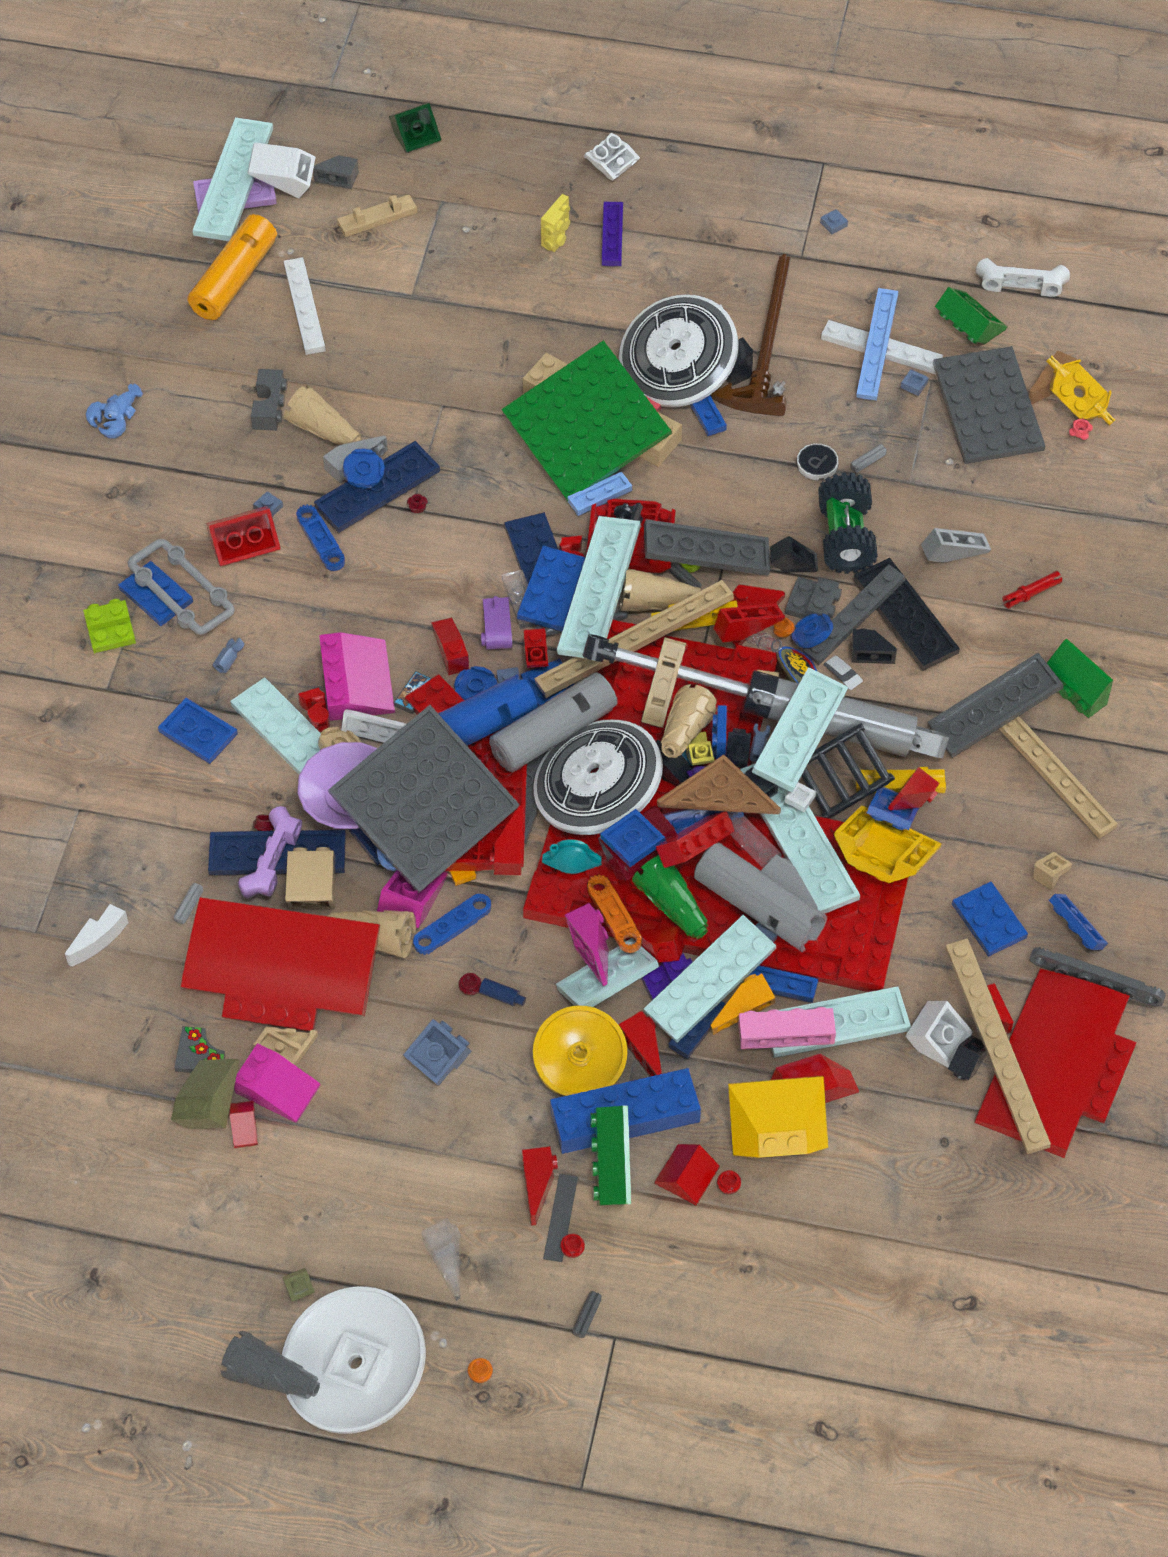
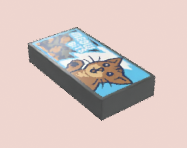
[393,671,432,714]

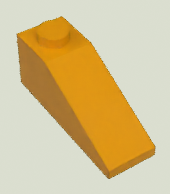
[711,974,775,1035]

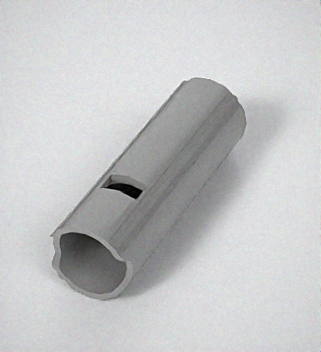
[489,672,618,772]
[694,843,827,952]

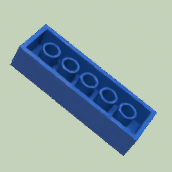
[550,1068,701,1154]

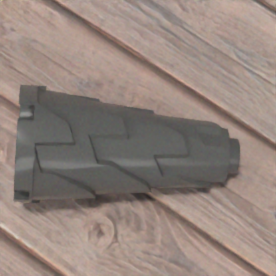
[221,1331,320,1399]

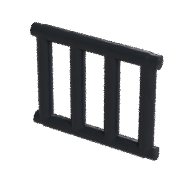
[802,723,895,819]

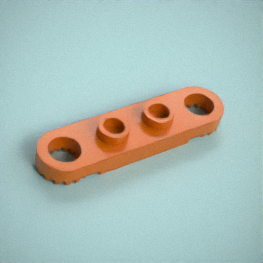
[588,875,642,953]

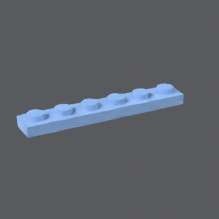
[857,288,898,401]

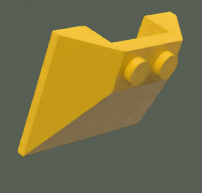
[834,805,942,883]
[728,1076,828,1158]

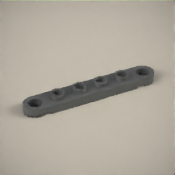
[1030,947,1166,1006]

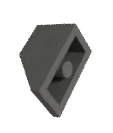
[313,155,359,189]

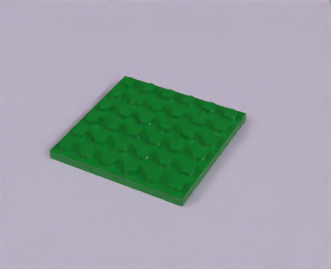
[501,340,672,502]

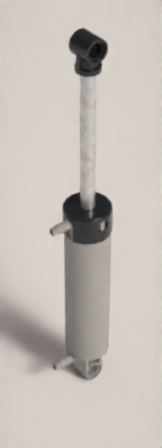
[582,634,950,758]

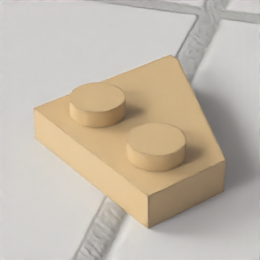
[253,1027,318,1066]

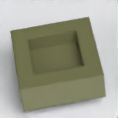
[282,1268,315,1302]

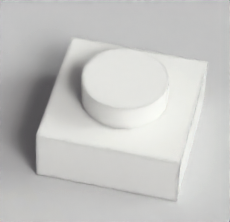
[785,782,816,812]

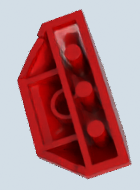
[771,1054,859,1103]

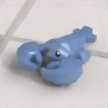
[86,384,143,439]

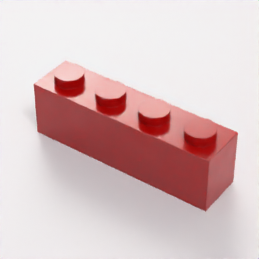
[656,811,735,868]

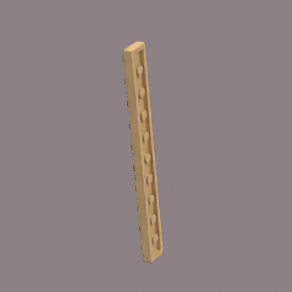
[534,580,734,698]
[946,938,1051,1155]

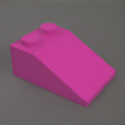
[377,870,448,928]
[565,903,609,986]
[234,1043,321,1123]

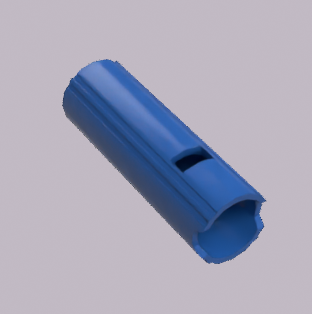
[438,674,538,746]

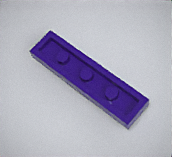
[602,202,623,266]

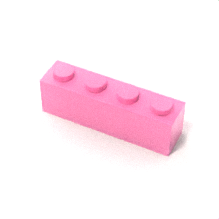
[738,1007,836,1049]

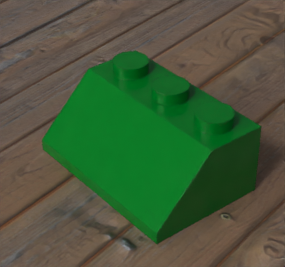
[934,287,1008,344]
[1047,638,1113,719]

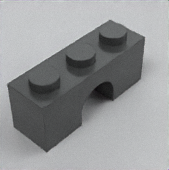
[251,369,288,431]

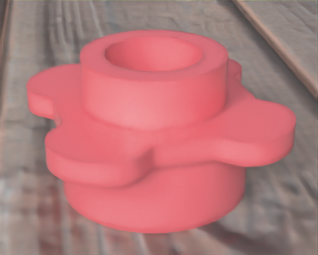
[1069,419,1093,440]

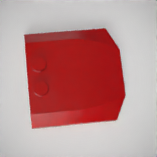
[586,499,676,573]

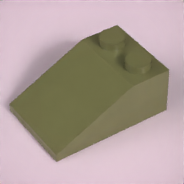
[171,1059,240,1129]

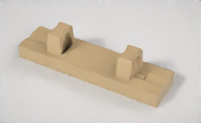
[337,194,417,237]
[641,638,686,728]

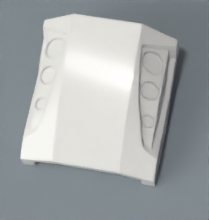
[583,133,640,181]

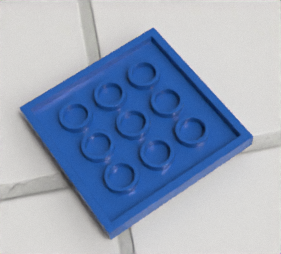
[517,546,586,632]

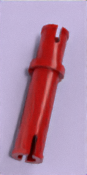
[1002,571,1063,609]

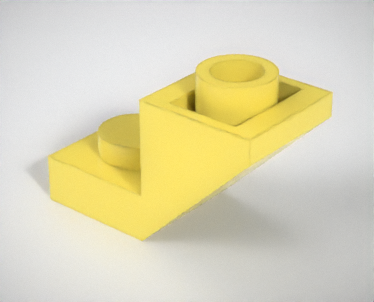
[686,732,714,765]

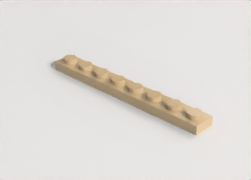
[999,716,1118,839]

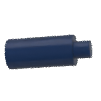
[479,978,526,1006]

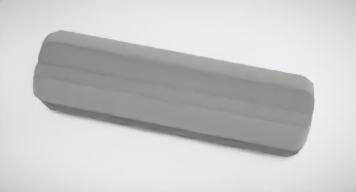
[772,381,786,395]
[850,444,887,473]
[174,883,203,924]

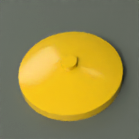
[533,1005,627,1097]

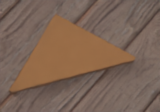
[657,755,781,814]

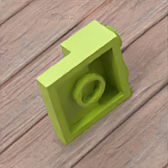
[83,599,136,653]

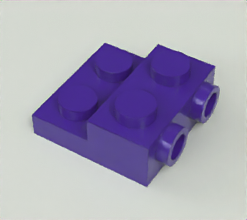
[641,953,693,1001]

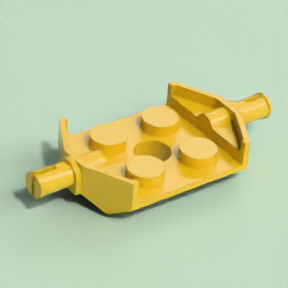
[1046,355,1116,426]

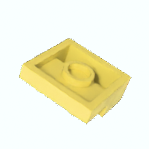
[541,194,570,252]

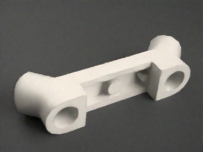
[976,258,1070,297]

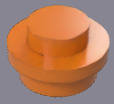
[773,618,795,637]
[468,1358,493,1383]

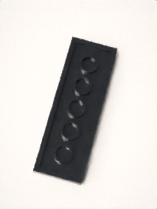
[853,558,960,671]

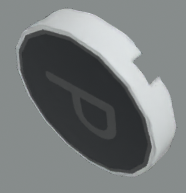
[797,444,838,480]

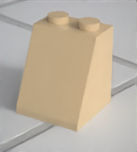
[285,847,335,909]

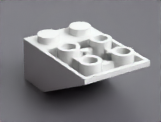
[247,142,315,199]

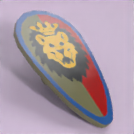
[777,646,817,684]

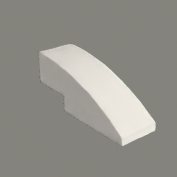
[65,904,128,966]

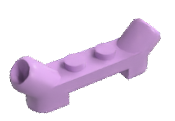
[238,806,302,899]

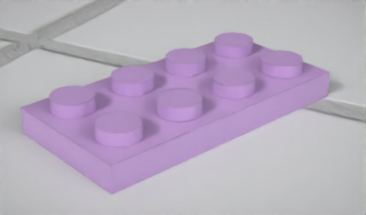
[193,178,277,213]

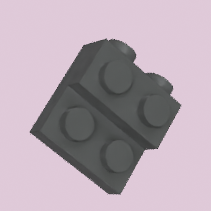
[785,576,842,619]

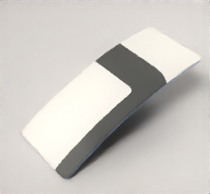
[823,656,863,690]

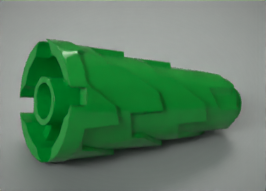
[632,855,708,939]

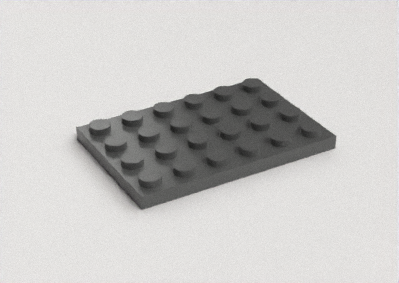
[933,346,1046,464]

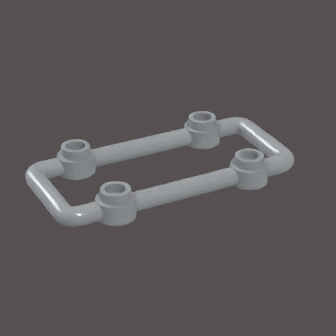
[127,539,235,635]

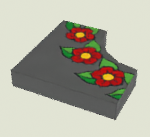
[174,1026,226,1073]

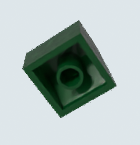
[389,103,442,153]

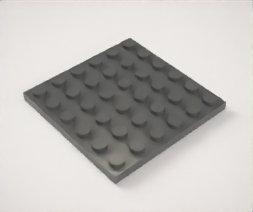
[328,705,519,894]

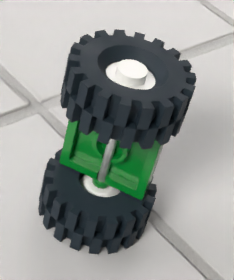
[818,472,878,574]

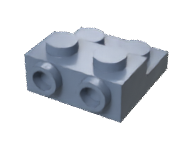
[403,1019,472,1085]

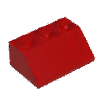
[206,506,281,566]

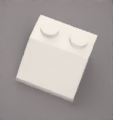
[905,1001,973,1067]

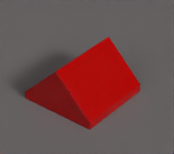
[654,1144,720,1206]

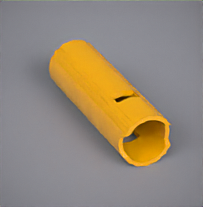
[187,214,277,320]

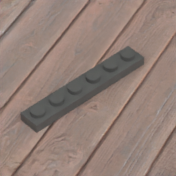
[802,565,905,665]

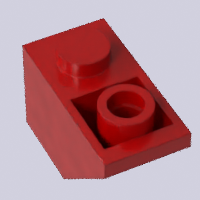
[524,628,548,668]

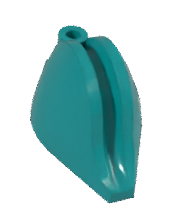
[542,840,602,874]

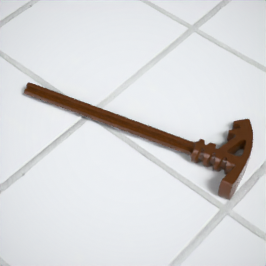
[710,254,791,416]

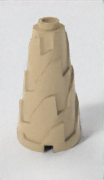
[284,385,362,445]
[620,569,701,612]
[661,684,718,758]
[327,910,416,958]

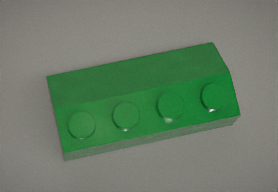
[590,1106,631,1206]

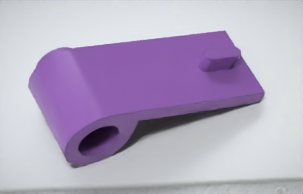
[481,596,512,650]

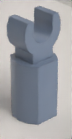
[213,638,245,673]
[750,724,770,762]

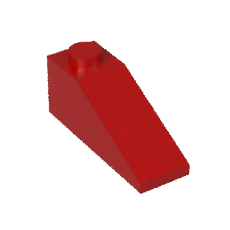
[713,603,785,642]
[431,617,469,676]
[888,767,940,810]
[490,805,524,876]
[618,1011,662,1077]
[522,1146,558,1226]

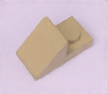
[1033,852,1073,890]

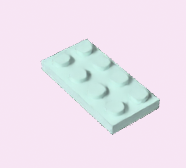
[556,938,659,1007]

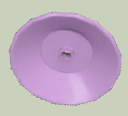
[297,742,377,829]

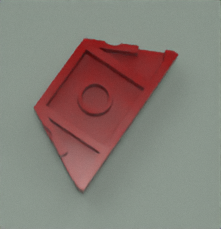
[731,584,785,649]

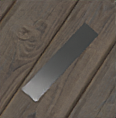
[543,1174,578,1262]

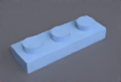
[567,471,632,516]

